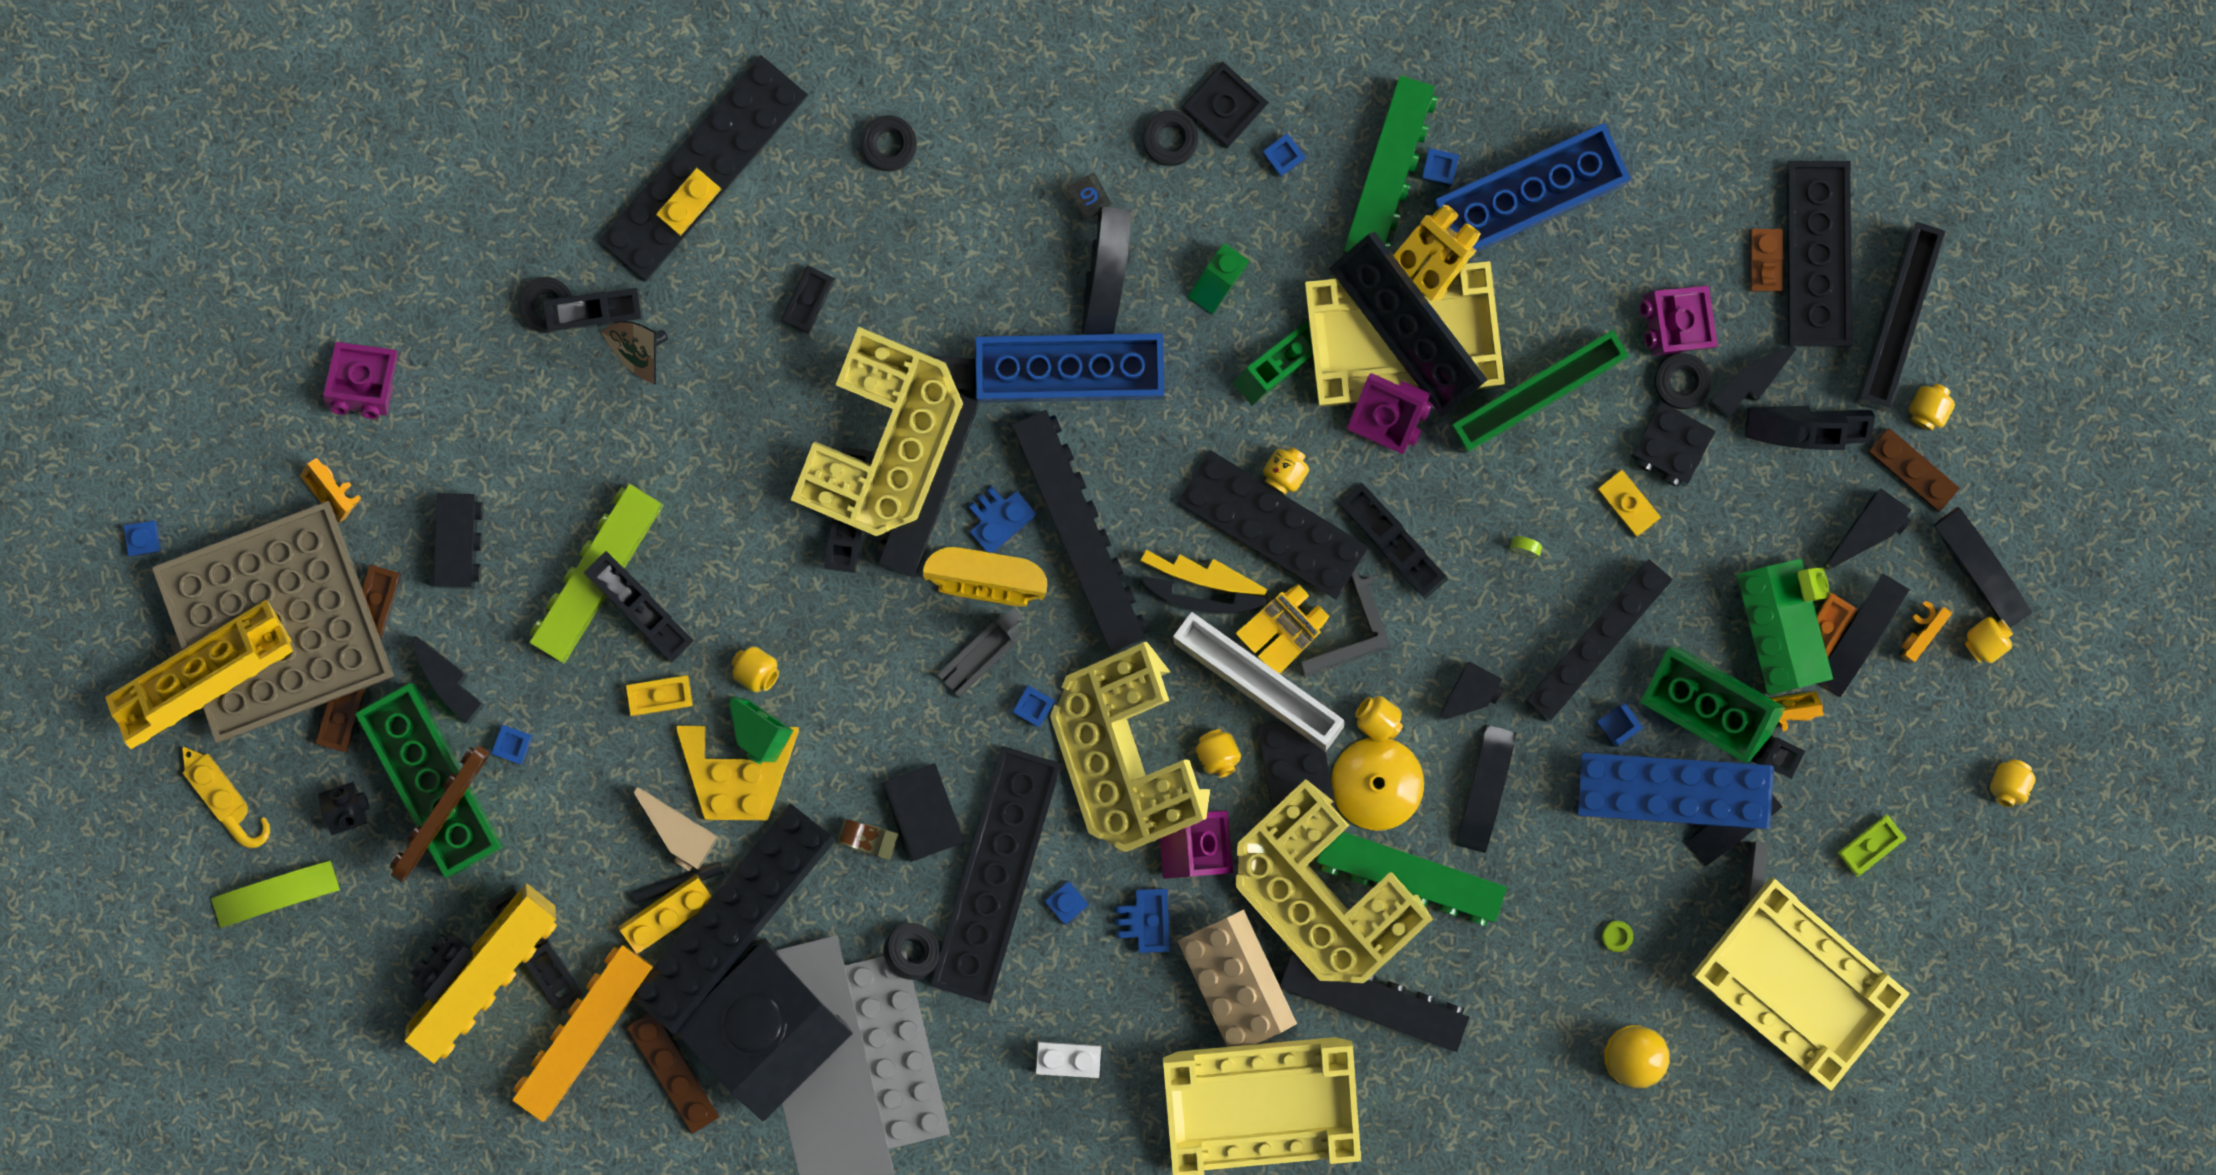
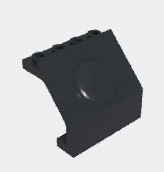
[677,938,853,1122]

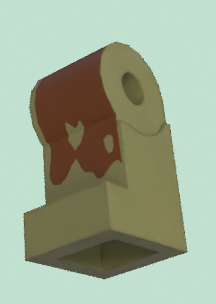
[836,818,899,861]

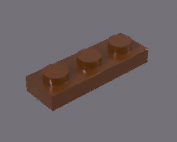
[1868,428,1960,512]

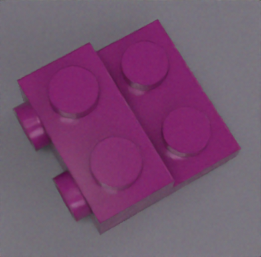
[1639,286,1718,356]
[323,342,398,420]
[1347,373,1433,454]

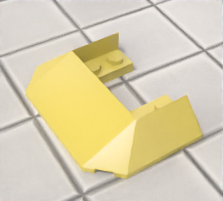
[791,327,963,536]
[1050,642,1210,852]
[1236,779,1433,983]

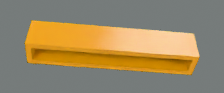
[512,945,654,1122]

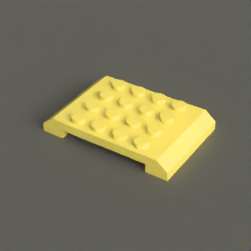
[1304,261,1505,406]
[1691,877,1910,1091]
[1163,1037,1361,1175]

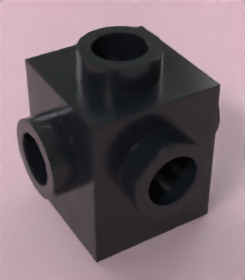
[318,781,370,835]

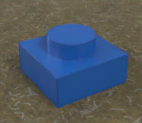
[1262,133,1306,177]
[1422,148,1459,187]
[124,520,161,557]
[1013,685,1055,728]
[491,725,533,765]
[1045,881,1089,925]

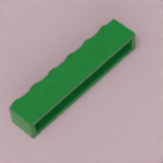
[1342,75,1438,255]
[1450,330,1629,454]
[1316,831,1507,926]

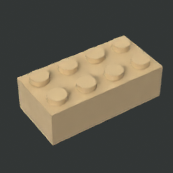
[1178,910,1297,1047]

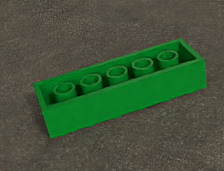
[355,683,505,879]

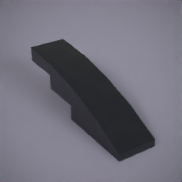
[1082,207,1132,335]
[1339,483,1448,600]
[1933,507,2032,628]
[584,551,694,663]
[1817,573,1910,697]

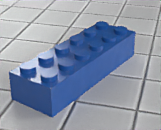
[1433,123,1631,253]
[976,333,1164,403]
[1578,753,1774,830]

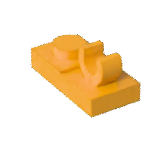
[300,458,361,524]
[1900,601,1952,664]
[1770,691,1824,731]

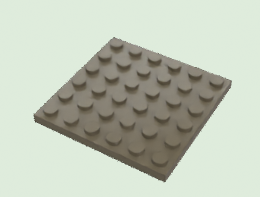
[152,501,394,743]

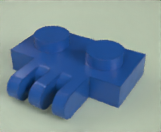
[968,486,1037,553]
[1115,889,1170,953]

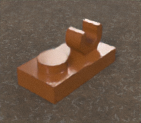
[1750,229,1783,292]

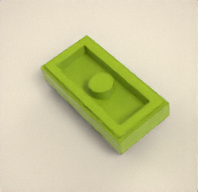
[1797,567,1830,602]
[1837,814,1907,877]

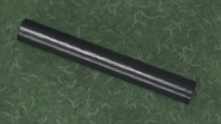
[631,862,724,904]

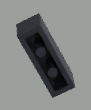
[434,493,484,589]

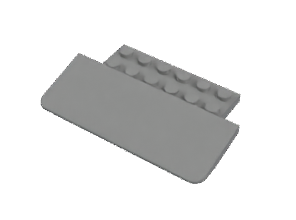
[777,935,950,1175]

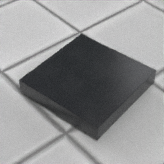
[1182,62,1269,149]

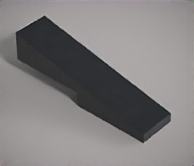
[487,885,582,1010]

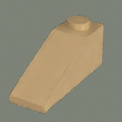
[634,787,719,871]

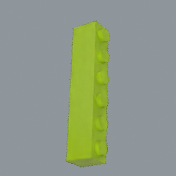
[529,484,664,664]

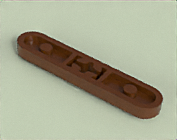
[389,745,490,883]

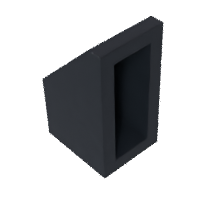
[1438,661,1504,720]

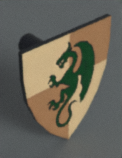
[601,321,668,385]

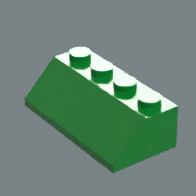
[1737,559,1833,696]
[1640,647,1786,764]

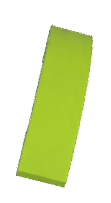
[211,860,340,928]

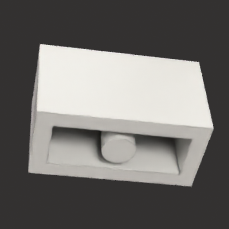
[1036,1042,1101,1078]

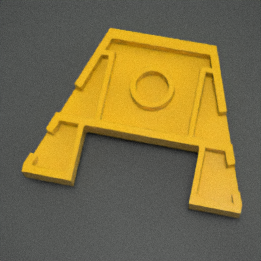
[677,726,799,821]

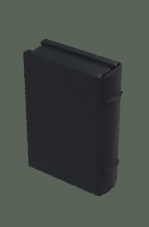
[881,763,965,862]

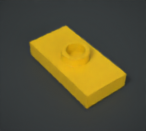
[1597,470,1661,538]

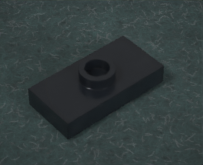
[780,265,836,335]

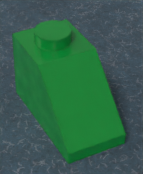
[1188,243,1250,315]
[729,697,794,764]

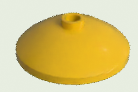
[1331,738,1424,831]

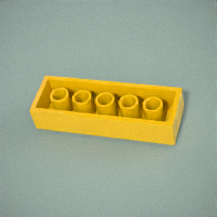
[405,883,557,1064]

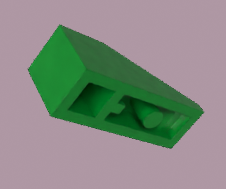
[1232,321,1313,406]

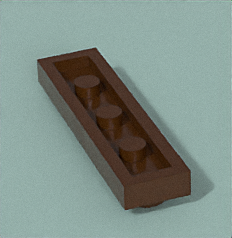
[627,1014,720,1134]

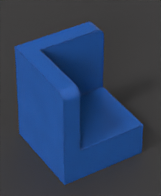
[1596,703,1643,747]

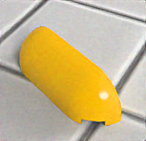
[923,547,1047,607]

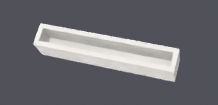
[1173,612,1344,752]

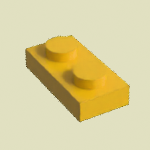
[656,168,721,236]
[626,675,694,716]

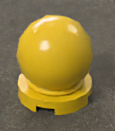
[1604,1025,1670,1089]

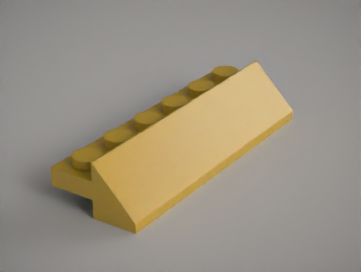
[105,599,293,749]

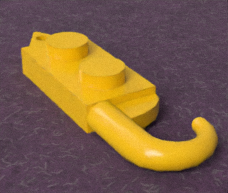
[182,747,270,848]

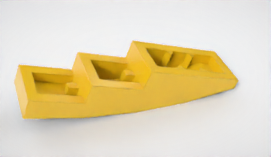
[1140,549,1267,597]

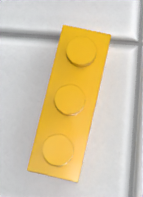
[618,874,712,954]

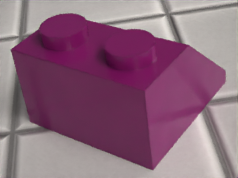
[1160,811,1233,879]

